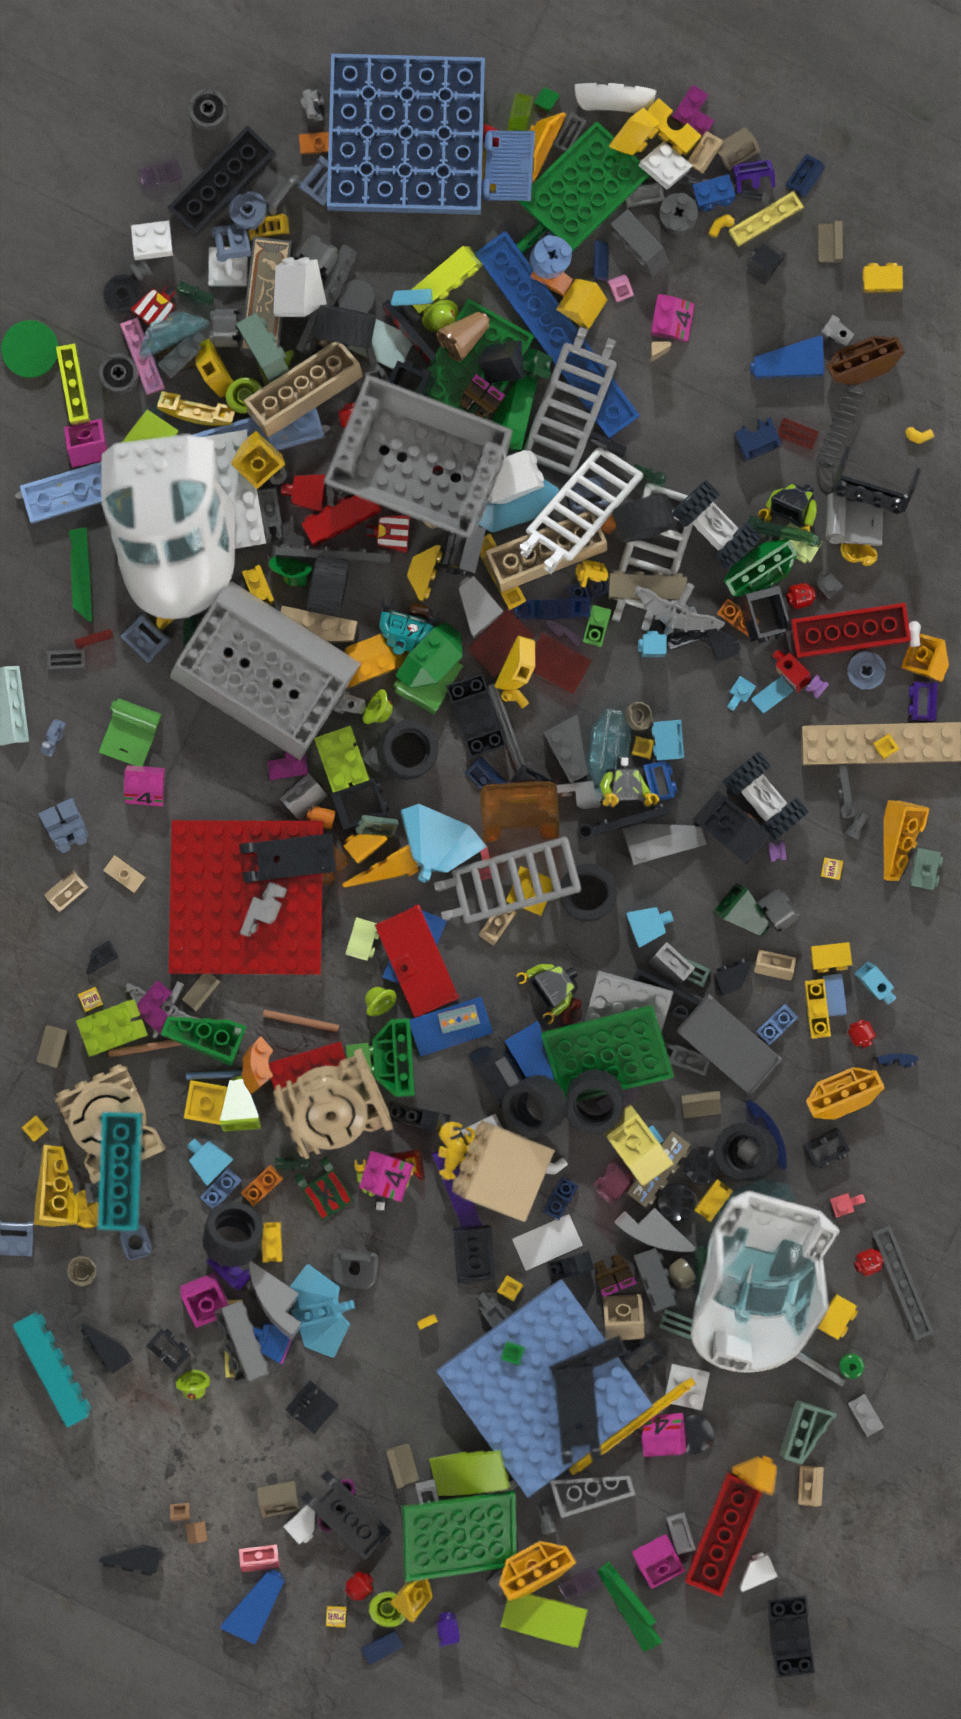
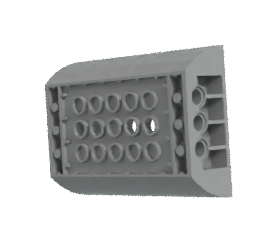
[324,375,512,539]
[170,581,362,761]

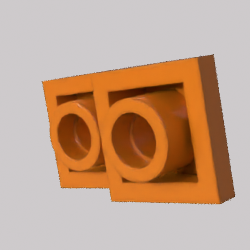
[531,271,573,296]
[717,598,760,637]
[241,1165,284,1207]

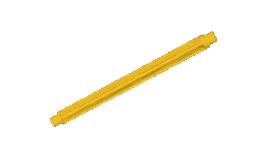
[568,1377,696,1475]

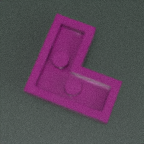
[672,84,714,137]
[267,751,308,780]
[137,980,172,1035]

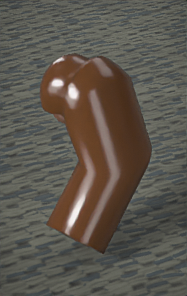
[408,603,435,623]

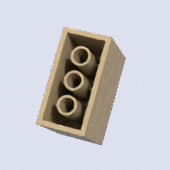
[452,1120,555,1222]

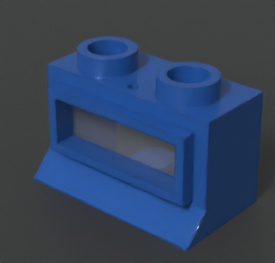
[643,760,678,804]

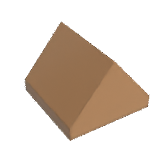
[170,1503,191,1521]
[186,1521,208,1543]

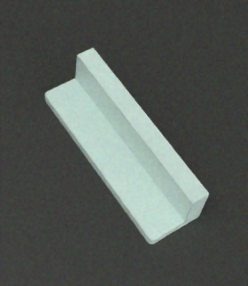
[0,666,29,746]

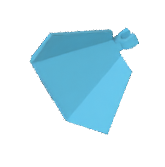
[479,479,559,533]
[401,804,487,883]
[290,1264,355,1358]

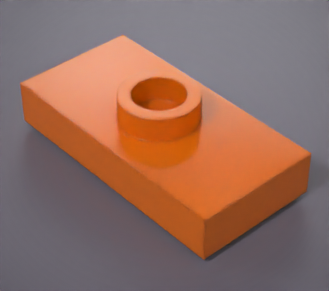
[299,132,329,155]

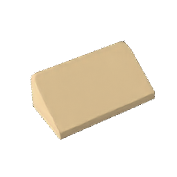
[650,342,671,362]
[45,870,88,912]
[754,950,796,980]
[798,1466,824,1507]

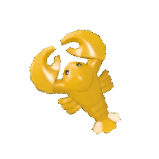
[438,1121,476,1180]

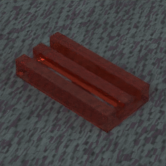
[777,417,819,450]
[74,629,114,648]

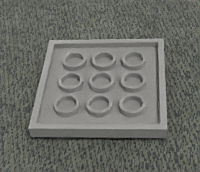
[585,971,673,1033]

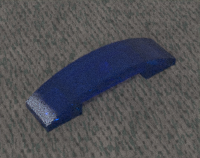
[516,597,591,620]
[745,1100,787,1170]

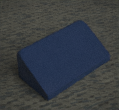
[785,154,825,198]
[594,240,609,282]
[465,757,508,800]
[361,1629,404,1665]

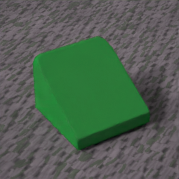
[534,87,560,113]

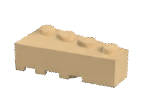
[281,606,358,643]

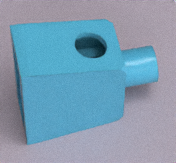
[626,907,674,948]
[854,961,896,1005]
[187,1139,234,1186]

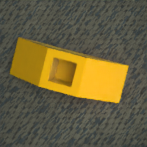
[195,338,233,398]
[407,545,443,602]
[494,636,535,691]
[805,979,831,1039]

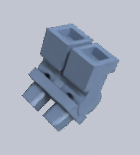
[38,798,89,853]

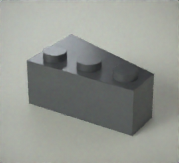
[610,209,670,278]
[543,715,588,784]
[633,1247,677,1312]

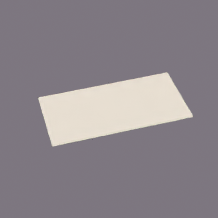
[512,1214,583,1271]

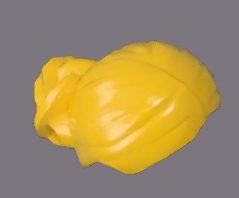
[840,543,877,566]

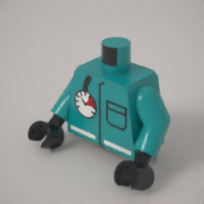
[379,597,439,654]

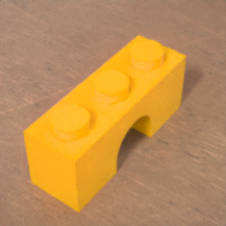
[647,98,701,156]

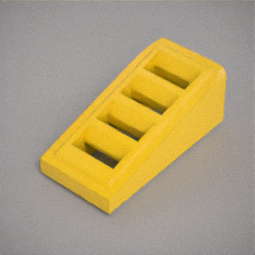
[248,214,290,240]

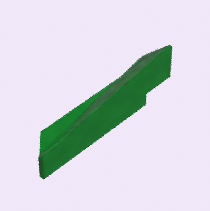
[69,528,93,623]
[597,1561,662,1652]

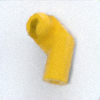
[708,214,735,238]
[905,427,934,444]
[501,689,529,709]

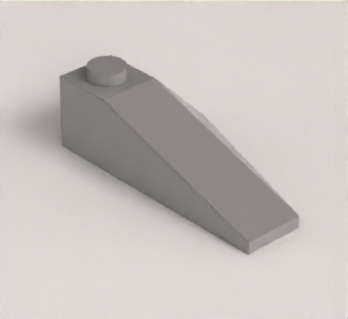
[623,823,707,865]

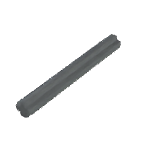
[487,684,526,771]

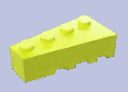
[411,246,483,313]

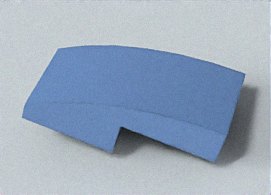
[823,974,847,1017]
[756,1003,798,1045]
[200,1168,242,1209]

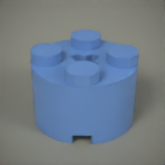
[530,235,572,279]

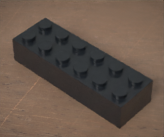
[168,125,276,238]

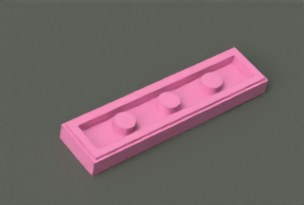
[120,317,165,396]

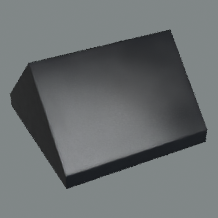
[478,340,524,384]

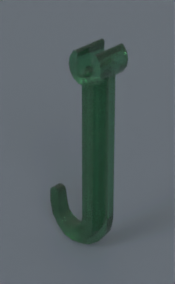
[747,516,821,548]

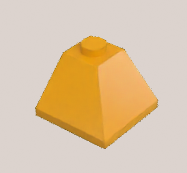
[901,634,949,682]
[344,834,388,864]

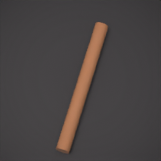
[263,1010,339,1032]
[108,1039,182,1058]

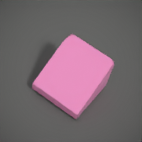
[608,275,634,303]

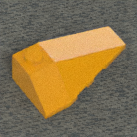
[884,800,930,881]
[342,845,420,888]
[731,1455,777,1494]

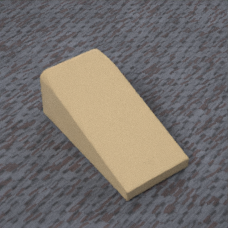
[478,905,517,946]

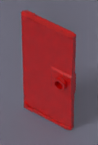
[374,904,459,1018]

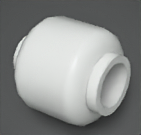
[737,1137,760,1166]

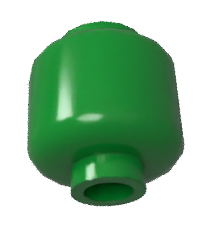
[838,1353,865,1379]

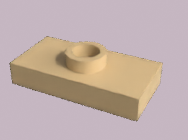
[688,131,723,174]
[103,855,146,893]

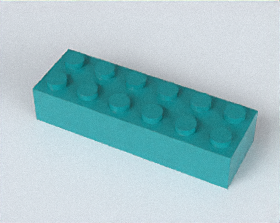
[98,1111,143,1230]
[13,1311,92,1428]

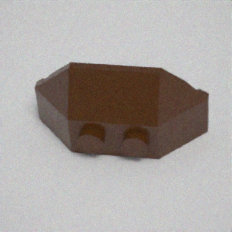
[826,336,905,386]

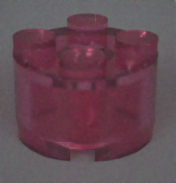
[593,1162,636,1207]

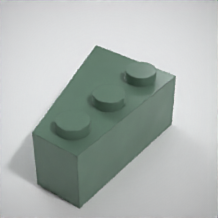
[236,313,289,383]
[779,1400,837,1464]

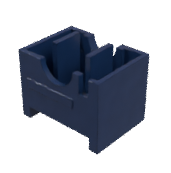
[734,417,782,462]

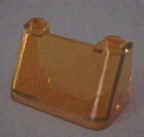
[480,781,559,842]

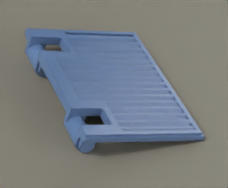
[482,131,535,201]

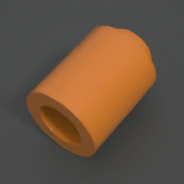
[600,513,616,534]
[306,806,336,830]

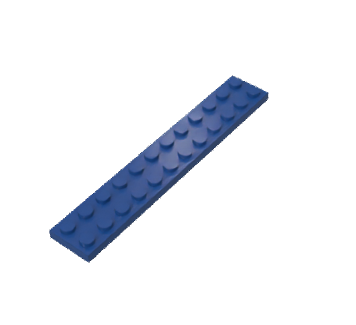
[475,231,640,439]

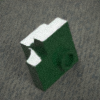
[523,348,553,380]

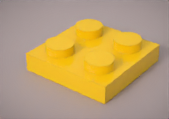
[184,1080,228,1125]

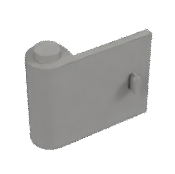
[825,493,884,546]

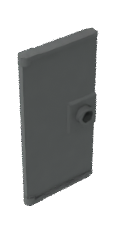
[676,994,782,1095]

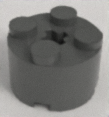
[189,89,228,132]
[659,193,698,235]
[294,235,339,279]
[210,309,242,347]
[99,353,139,395]
[757,889,801,934]

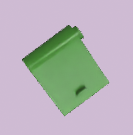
[393,663,463,715]
[99,698,162,766]

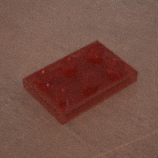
[467,609,535,677]
[533,633,592,694]

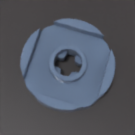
[229,191,268,230]
[847,652,886,690]
[40,719,66,758]

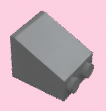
[459,576,503,639]

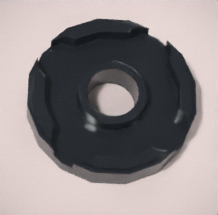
[103,274,142,313]

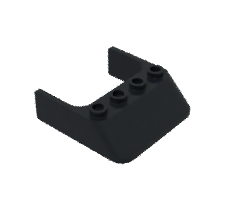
[832,446,921,514]

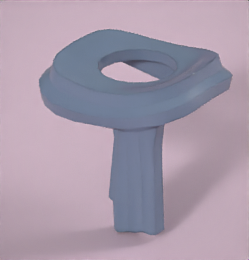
[120,1224,152,1260]

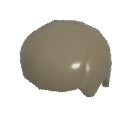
[625,702,653,731]
[67,1256,96,1286]
[669,1258,696,1289]

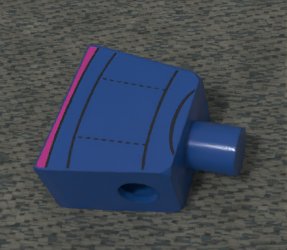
[253,1323,292,1364]

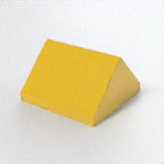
[556,279,608,330]
[506,866,553,916]
[390,1579,433,1622]

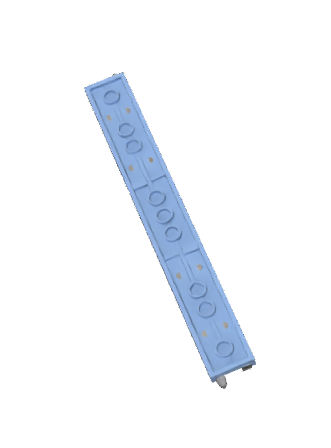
[15,407,330,524]

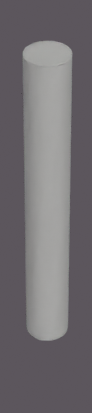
[795,1352,846,1387]

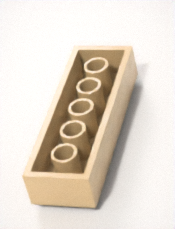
[244,342,363,438]
[486,511,607,592]

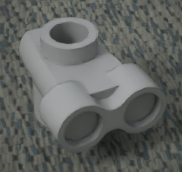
[301,89,324,122]
[820,315,854,346]
[334,691,366,714]

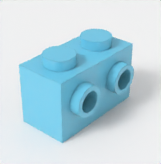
[638,631,666,657]
[652,720,684,760]

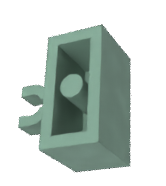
[909,848,943,890]

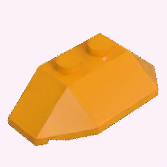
[529,112,566,184]
[344,633,410,690]
[806,1067,884,1120]
[499,1541,576,1601]

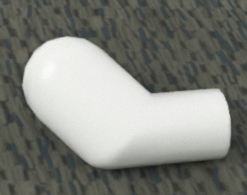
[909,621,921,647]
[546,1157,568,1174]

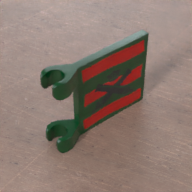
[295,1157,354,1221]

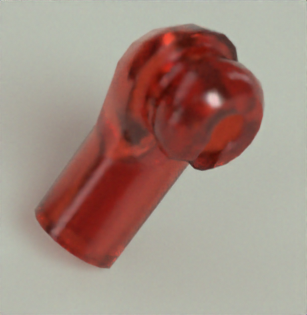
[561,998,582,1023]

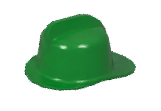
[269,556,312,587]

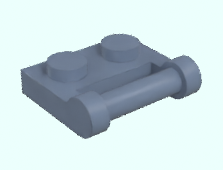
[297,156,328,207]
[211,224,251,262]
[565,476,609,515]
[120,612,172,663]
[0,1220,34,1256]

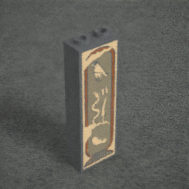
[240,237,292,358]

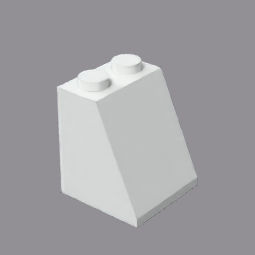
[273,257,327,317]
[489,450,544,504]

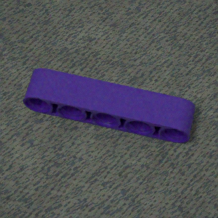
[432,1147,482,1227]

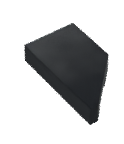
[86,941,119,974]

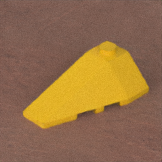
[34,1145,78,1227]

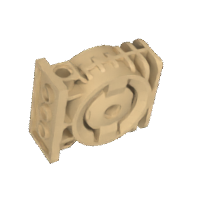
[274,1048,393,1159]
[55,1064,166,1183]

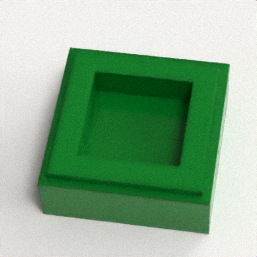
[500,1341,525,1366]

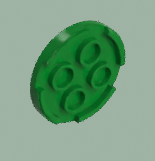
[1,320,59,378]

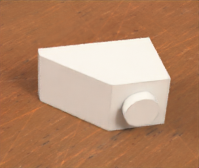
[284,1505,315,1544]
[739,1552,777,1592]

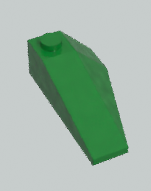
[491,375,538,452]
[161,1016,247,1066]

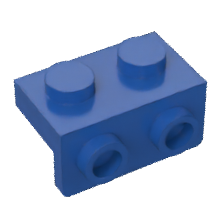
[692,174,735,212]

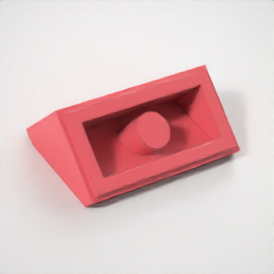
[239,1544,280,1572]

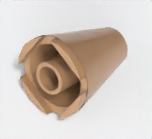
[436,312,490,362]

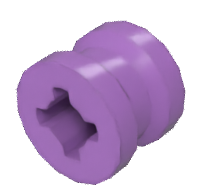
[805,675,829,699]
[768,841,786,862]

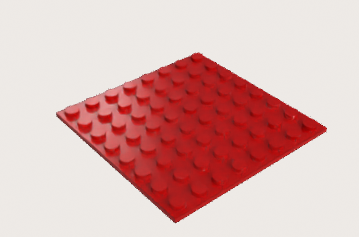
[169,820,324,975]

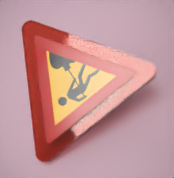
[389,1149,425,1181]

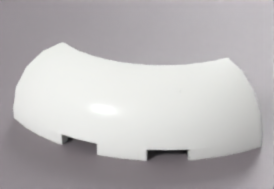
[575,83,656,113]

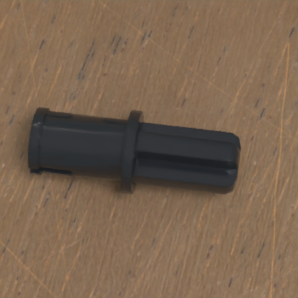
[589,431,627,457]

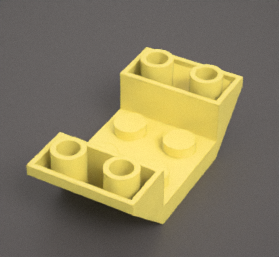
[604,1104,674,1186]

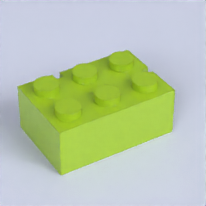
[314,726,369,793]
[76,999,148,1057]

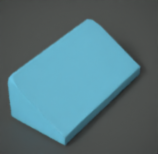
[391,289,433,306]
[751,676,794,714]

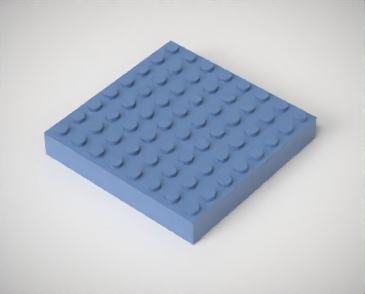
[327,54,485,215]
[436,1279,652,1497]

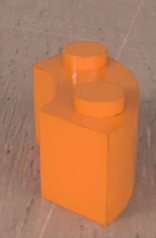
[242,1036,273,1094]

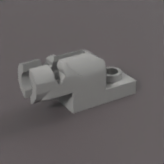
[555,781,611,809]
[240,882,287,937]

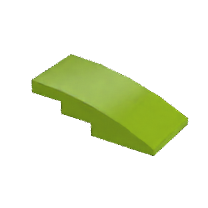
[101,410,179,495]
[429,1450,510,1496]
[500,1594,588,1648]

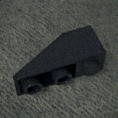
[389,1101,451,1133]
[81,1322,133,1374]
[99,1545,162,1576]

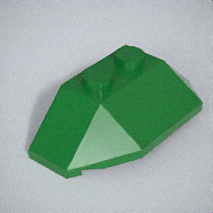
[724,539,798,597]
[395,622,462,688]
[372,1018,414,1097]

